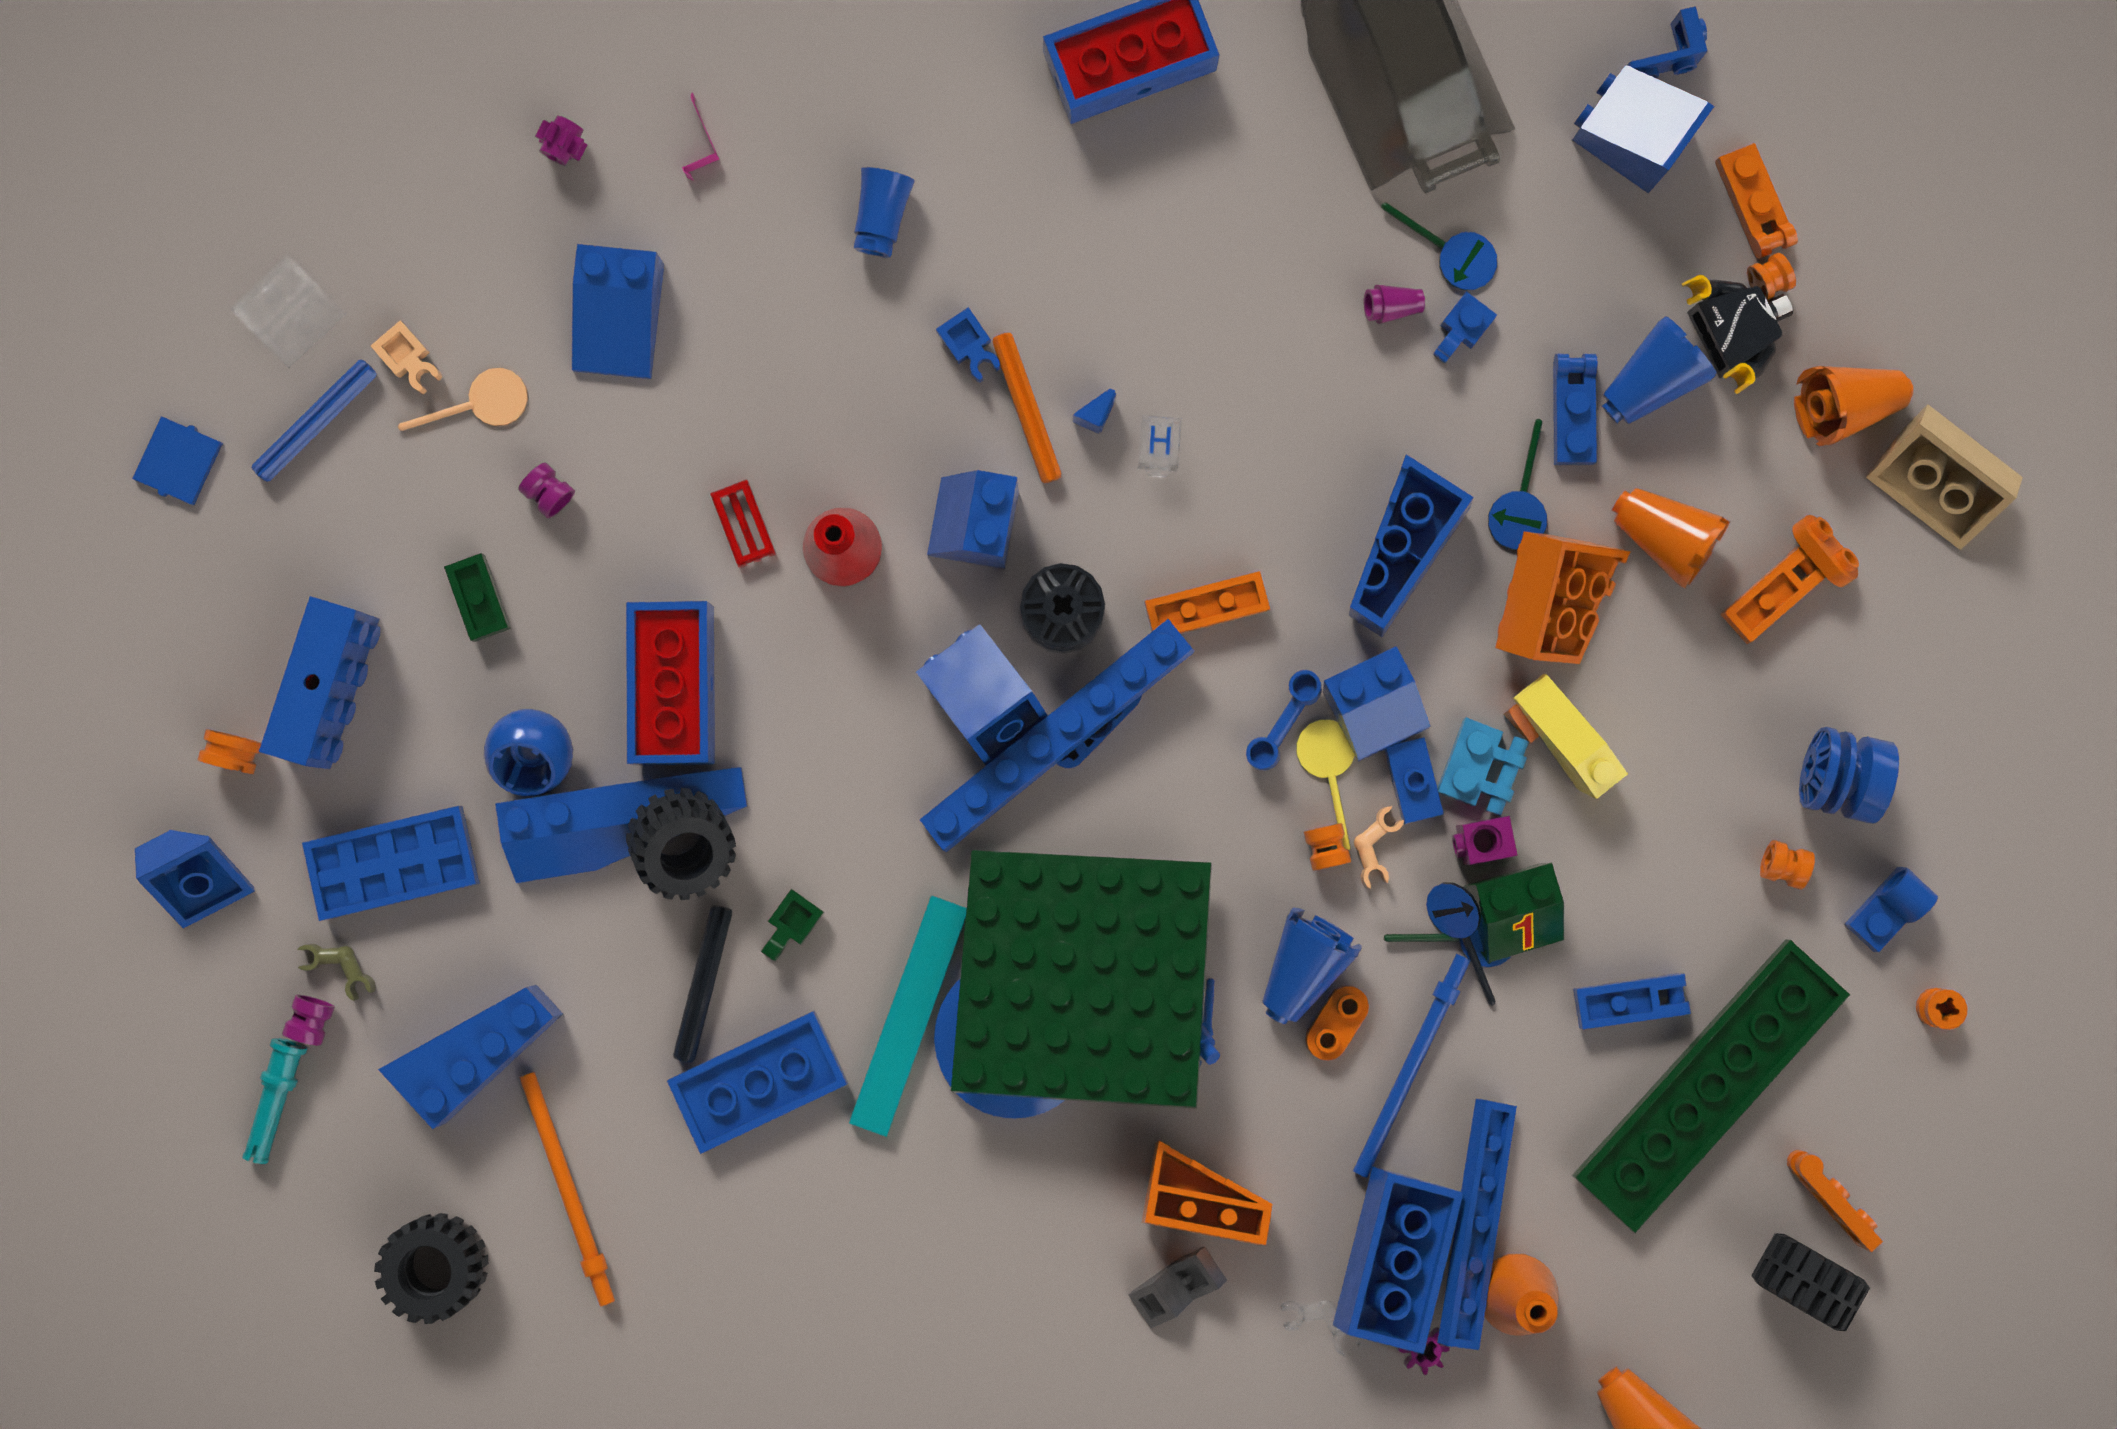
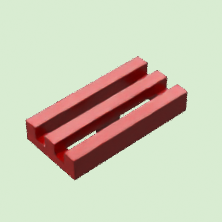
[710,479,776,568]

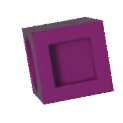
[1452,816,1518,865]

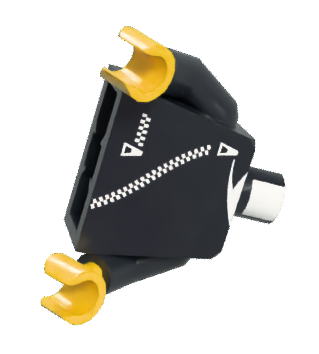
[1682,275,1793,394]

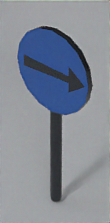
[1426,882,1496,1006]

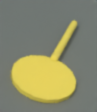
[1296,720,1355,850]

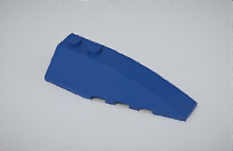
[495,767,748,883]

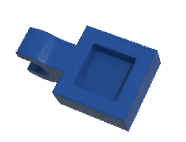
[1433,291,1497,363]

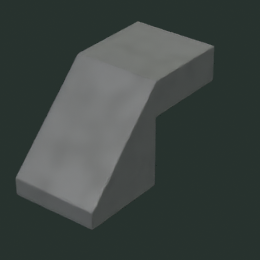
[1128,1246,1227,1328]

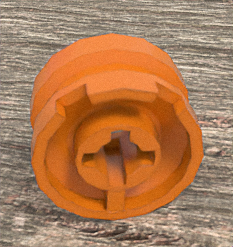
[197,729,261,774]

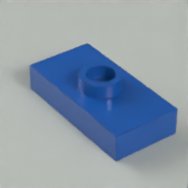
[1384,737,1444,824]

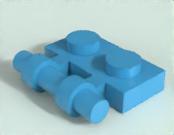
[1437,717,1529,816]

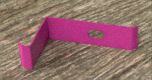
[682,92,719,180]

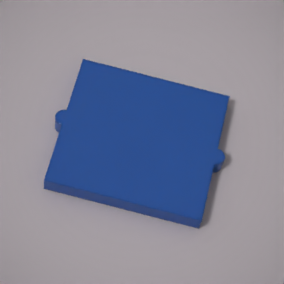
[132,416,223,505]

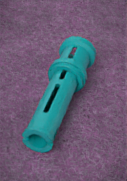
[242,1038,308,1164]

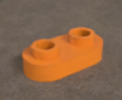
[1792,515,1859,587]
[1305,985,1369,1060]

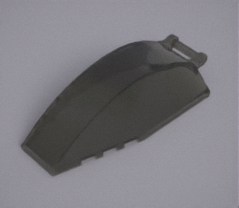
[1300,0,1516,194]

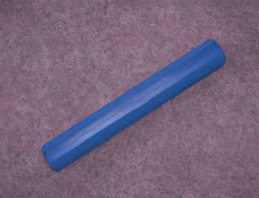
[251,359,377,482]

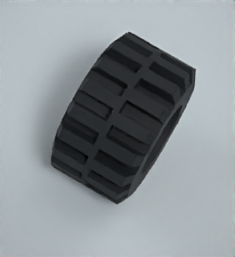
[626,788,736,900]
[374,1213,489,1324]
[1751,1233,1870,1331]

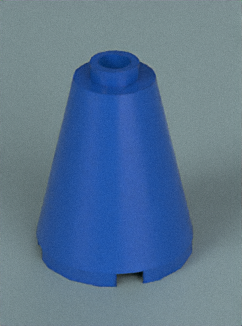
[1602,316,1717,424]
[1262,908,1362,1024]

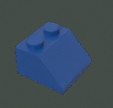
[1323,646,1431,762]

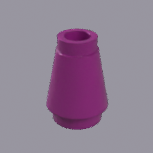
[1363,284,1425,324]

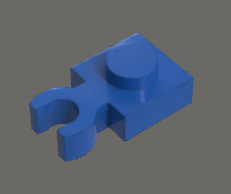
[936,307,1000,383]

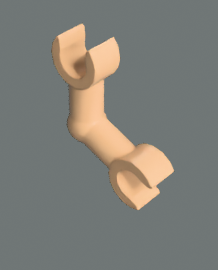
[1354,806,1404,889]

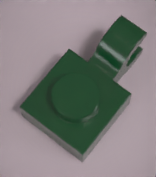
[761,889,825,961]

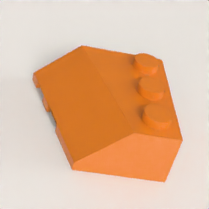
[1495,531,1631,664]

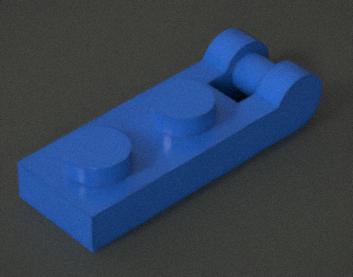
[1553,354,1598,465]
[1573,973,1691,1030]

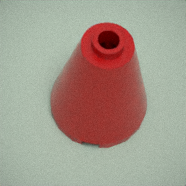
[803,508,882,587]

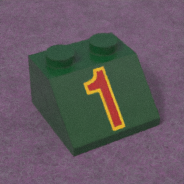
[1464,863,1564,963]

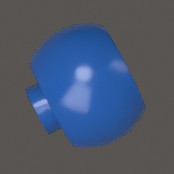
[483,709,574,796]

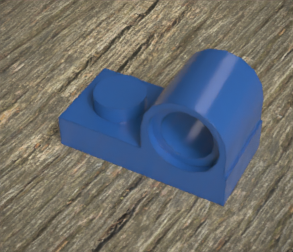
[1844,867,1938,952]

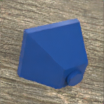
[135,830,255,929]

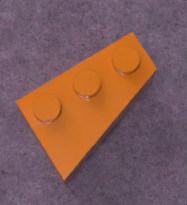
[1141,1140,1273,1246]

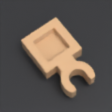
[371,320,442,394]

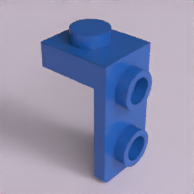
[1627,6,1708,78]

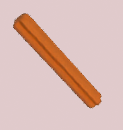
[992,332,1061,483]

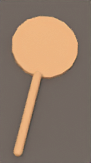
[398,368,528,431]

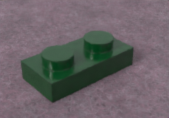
[444,553,511,642]

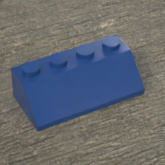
[1333,1167,1463,1354]

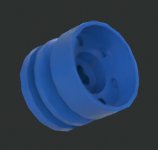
[1799,727,1899,824]

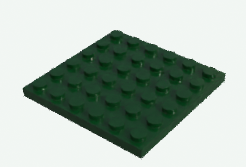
[951,850,1212,1109]

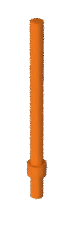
[519,1072,615,1307]

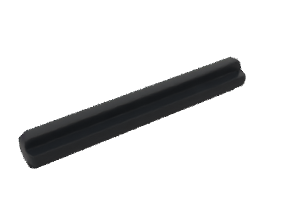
[673,905,732,1063]

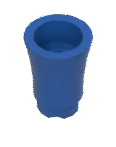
[854,167,915,258]

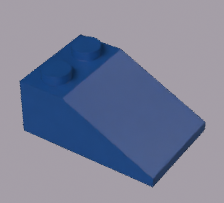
[572,244,664,379]

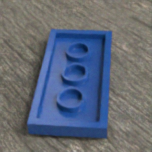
[667,1010,848,1154]

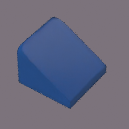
[1073,388,1116,434]

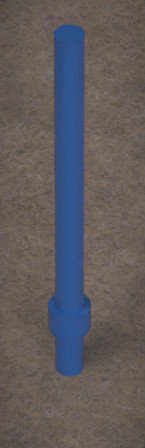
[1353,954,1471,1178]

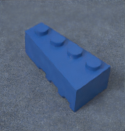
[1349,454,1474,637]
[378,985,563,1129]

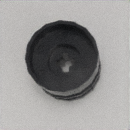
[1020,563,1105,654]

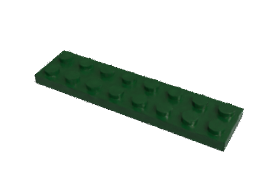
[1572,939,1850,1233]

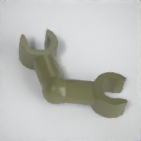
[297,944,376,1001]

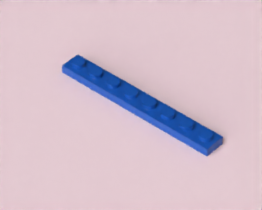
[919,619,1195,852]

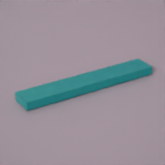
[849,895,967,1137]

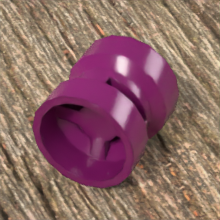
[518,462,575,518]
[282,994,335,1046]

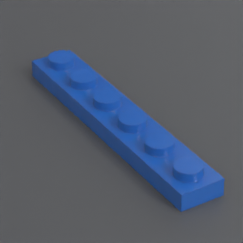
[1437,1099,1517,1350]

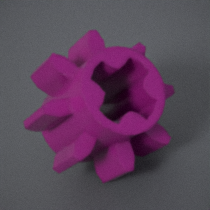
[535,115,588,166]
[1397,1326,1450,1375]

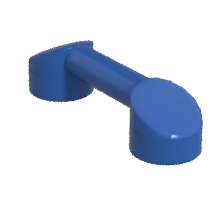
[1246,670,1322,770]

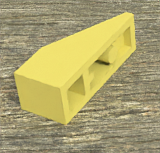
[1513,674,1628,799]

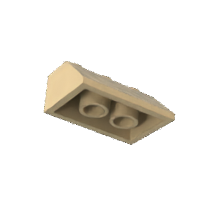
[1866,404,2023,550]

